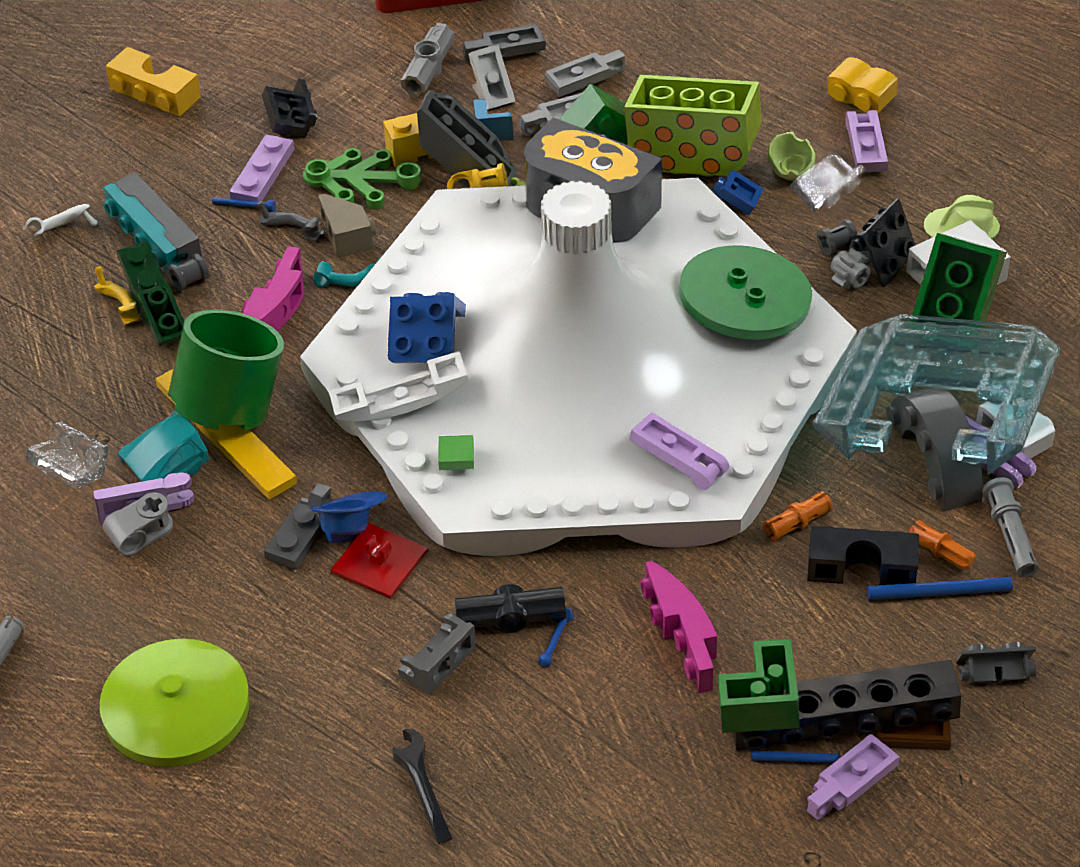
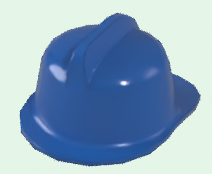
[310,491,387,543]

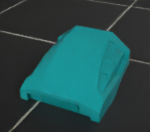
[117,411,209,482]

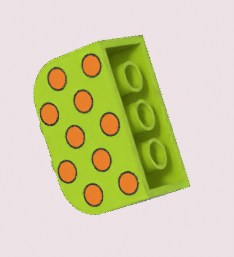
[624,75,761,177]

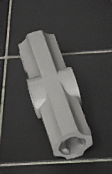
[401,23,455,97]

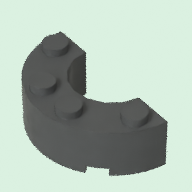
[886,387,983,512]

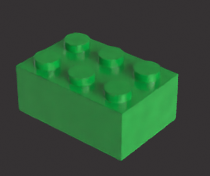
[908,233,1007,348]

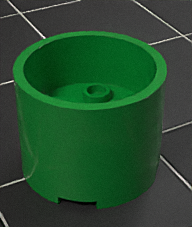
[168,310,284,430]

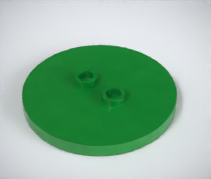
[679,245,812,340]

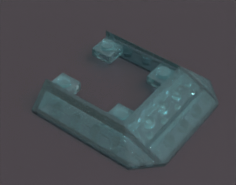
[814,314,1060,475]

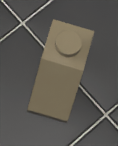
[318,194,377,258]

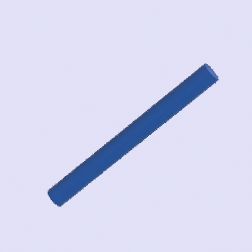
[867,577,1013,601]

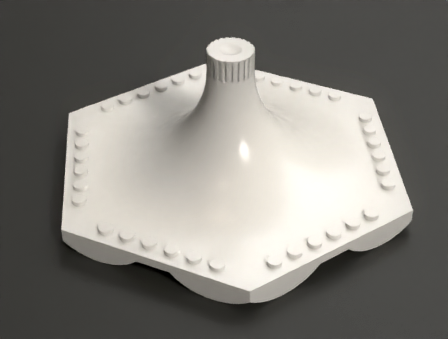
[300,178,857,556]

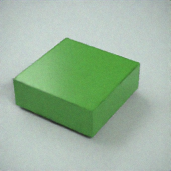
[438,435,474,470]

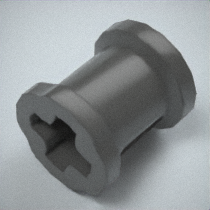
[817,219,858,256]
[167,253,209,292]

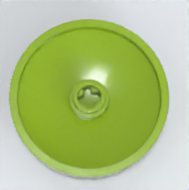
[100,639,250,767]

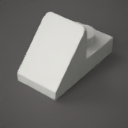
[468,44,515,110]

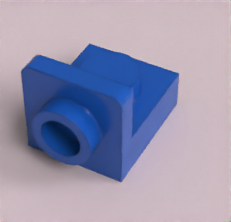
[711,169,763,215]

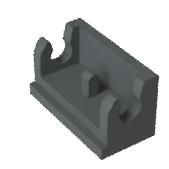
[398,613,476,695]

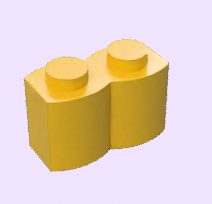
[827,58,898,113]

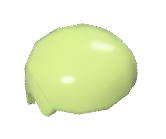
[768,132,816,181]

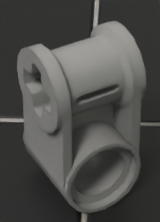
[103,493,173,556]

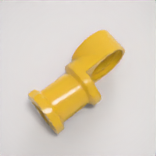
[447,163,509,189]

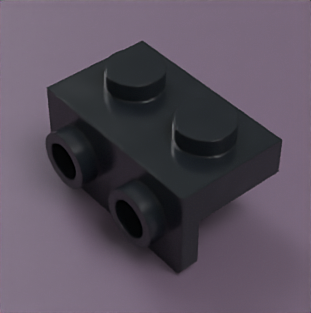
[262,78,317,138]

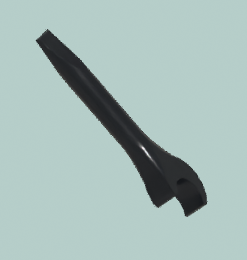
[392,729,452,844]

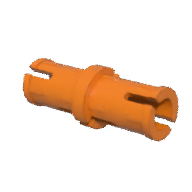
[763,491,833,541]

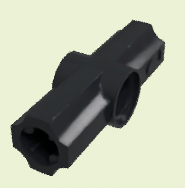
[455,584,566,633]

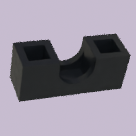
[807,526,919,585]

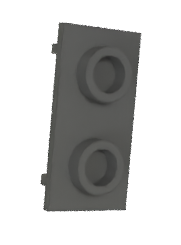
[956,642,1036,684]

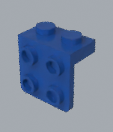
[387,292,466,363]

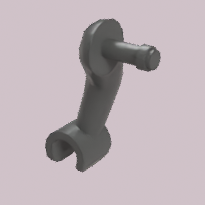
[257,201,325,242]

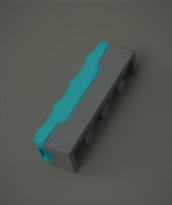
[103,172,202,274]

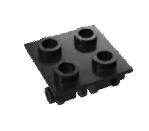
[852,198,916,287]

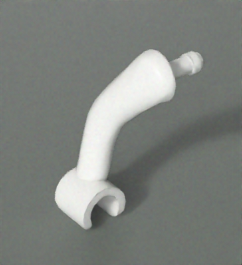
[23,204,98,240]

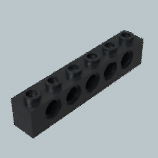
[732,660,961,751]

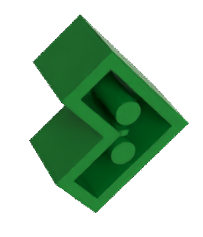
[560,84,628,145]
[718,639,799,733]

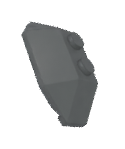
[417,90,518,186]

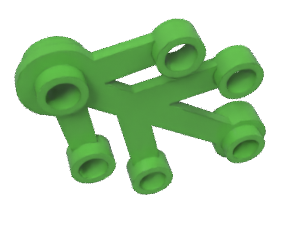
[303,148,421,210]

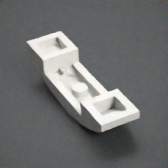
[329,351,468,421]

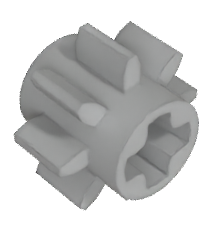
[830,248,870,290]

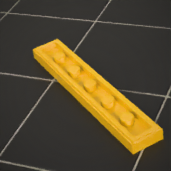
[155,369,297,500]

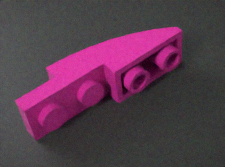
[242,246,305,332]
[640,561,717,693]

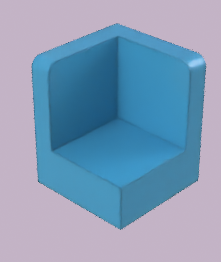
[473,99,513,140]

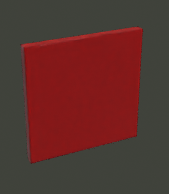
[330,522,428,599]

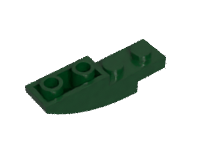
[117,241,184,346]

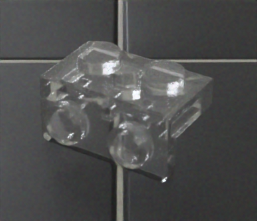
[790,150,865,213]
[25,421,108,488]

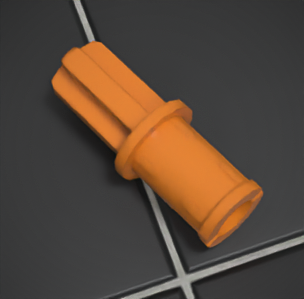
[908,520,976,570]

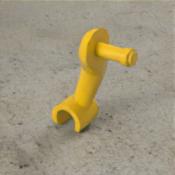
[94,266,141,325]

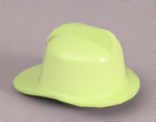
[924,195,1000,239]

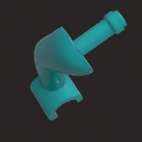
[313,257,381,287]

